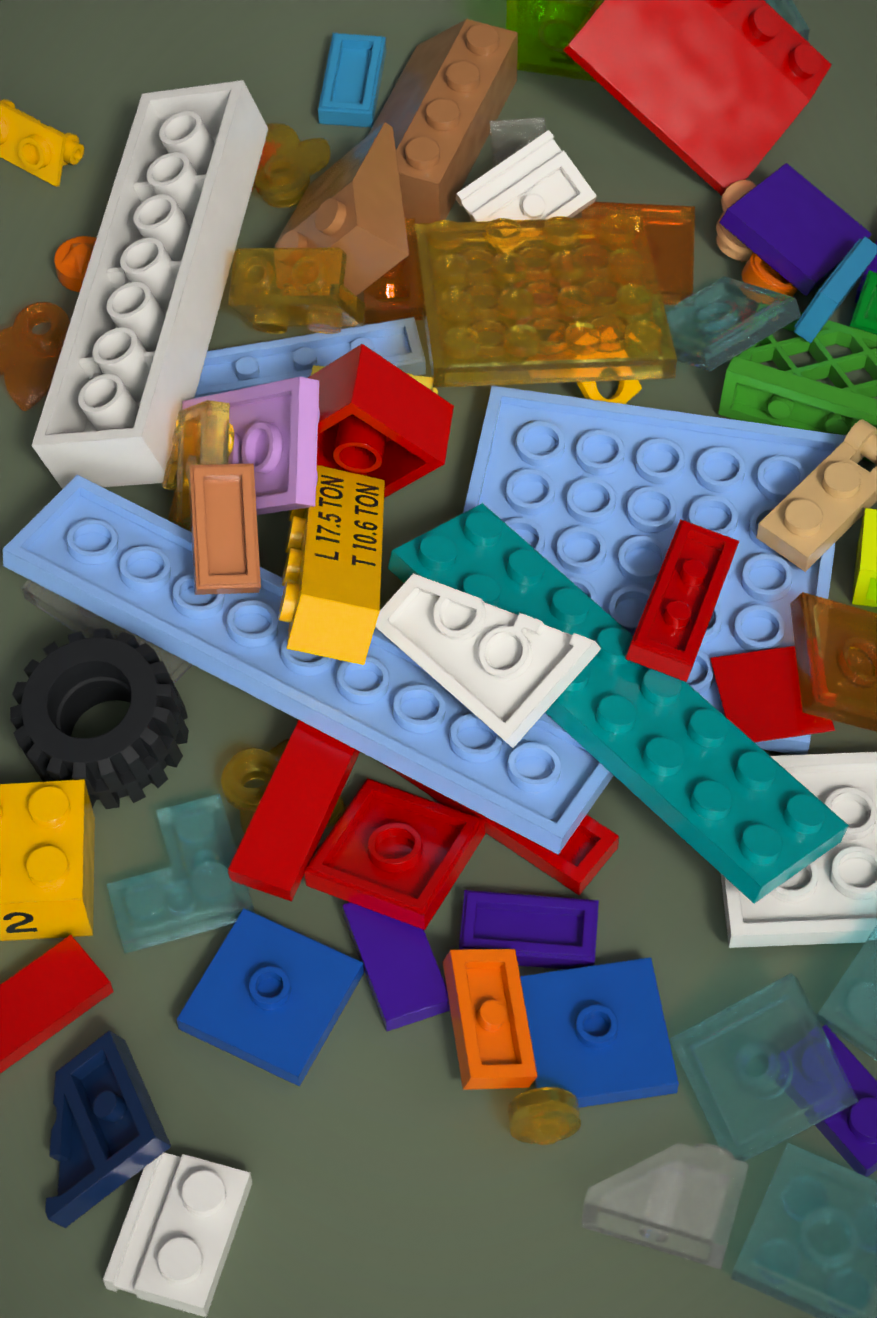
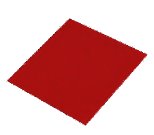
[710,644,835,742]

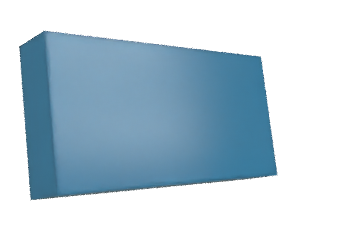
[318,33,386,128]
[794,237,877,343]

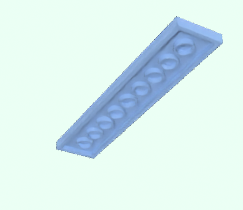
[3,475,614,855]

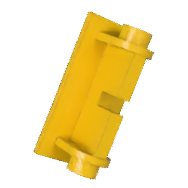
[0,99,84,187]

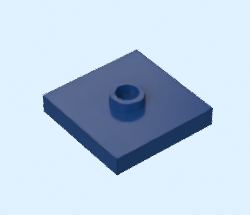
[176,909,364,1087]
[520,957,679,1114]

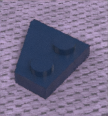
[45,1030,172,1228]

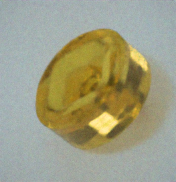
[507,1087,581,1145]

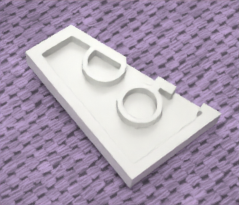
[375,573,601,748]

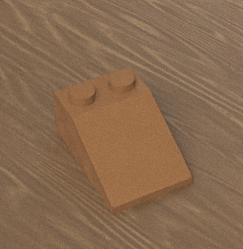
[275,122,409,317]

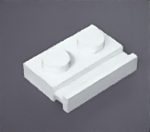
[456,130,597,265]
[103,1153,252,1317]

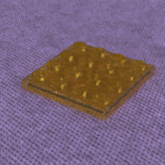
[414,214,677,388]

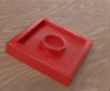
[304,778,485,930]

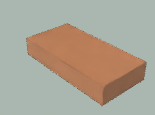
[188,463,261,595]

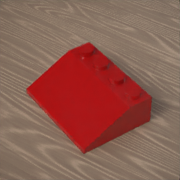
[563,0,832,196]

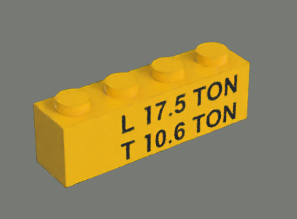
[278,465,385,665]

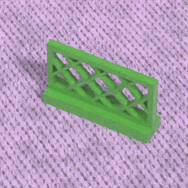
[718,302,877,462]

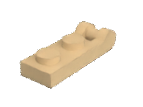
[756,419,877,572]

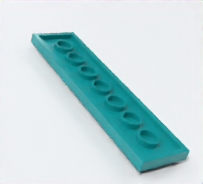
[388,503,849,904]

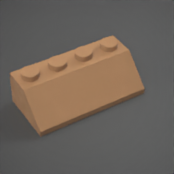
[368,19,518,231]

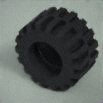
[10,629,189,809]

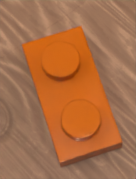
[443,949,538,1090]

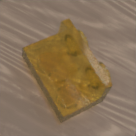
[228,248,365,334]

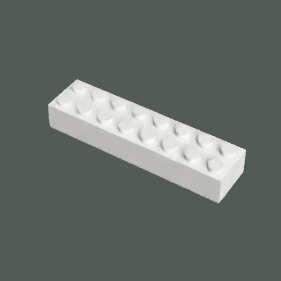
[31,80,268,489]

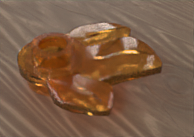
[0,302,70,411]

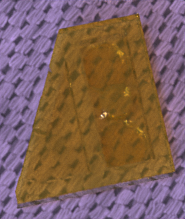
[162,400,234,532]

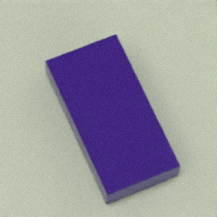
[459,890,599,970]
[342,902,450,1031]

